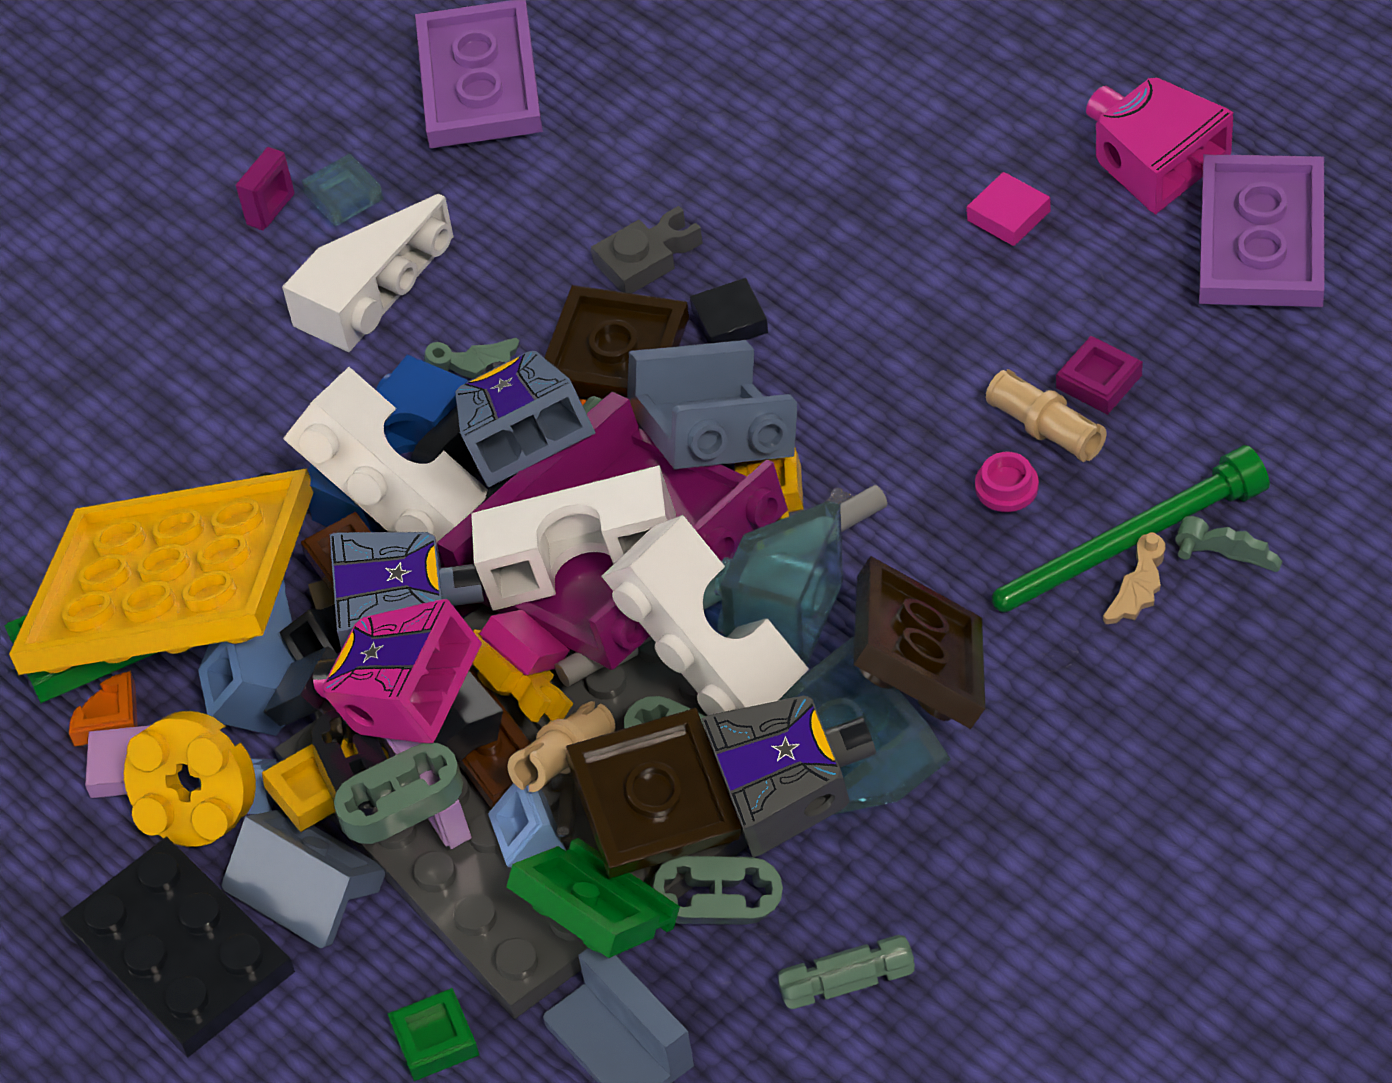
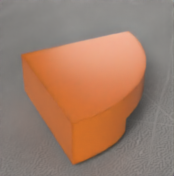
[69,671,138,747]

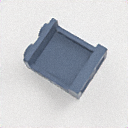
[627,340,797,469]

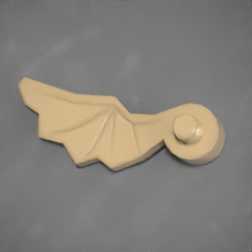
[1103,532,1165,624]

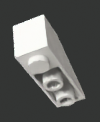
[282,194,454,352]

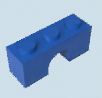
[308,354,468,532]

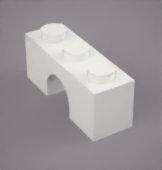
[283,367,488,552]
[471,466,676,611]
[601,515,809,716]

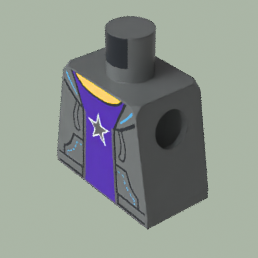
[701,695,877,858]

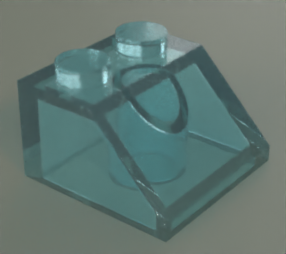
[714,501,843,682]
[778,637,951,815]

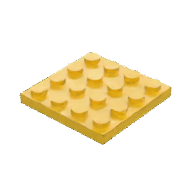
[9,468,314,675]

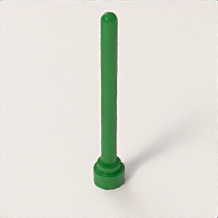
[992,445,1270,612]

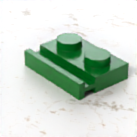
[507,838,680,958]

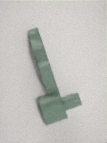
[424,338,520,379]
[1175,516,1283,572]

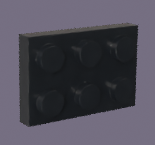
[60,836,295,1058]

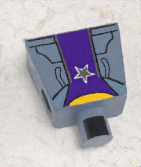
[455,351,596,487]
[330,532,484,650]

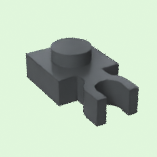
[591,206,703,294]

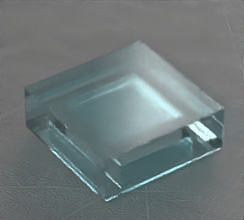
[301,153,384,226]

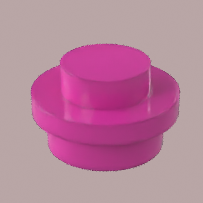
[975,452,1039,512]

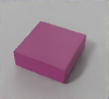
[967,172,1051,246]
[480,610,570,675]

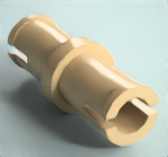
[986,369,1107,462]
[507,701,615,792]

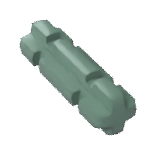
[778,935,915,1009]

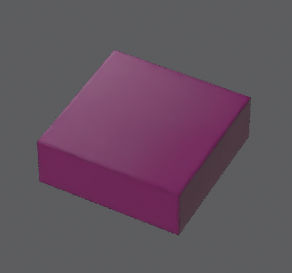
[236,146,295,231]
[1056,336,1143,415]

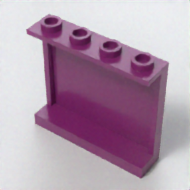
[437,392,788,670]

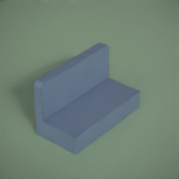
[222,809,385,948]
[543,948,694,1083]

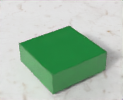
[388,988,479,1081]

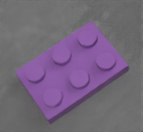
[415,0,543,148]
[1199,154,1324,307]

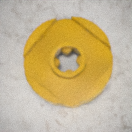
[124,711,256,847]

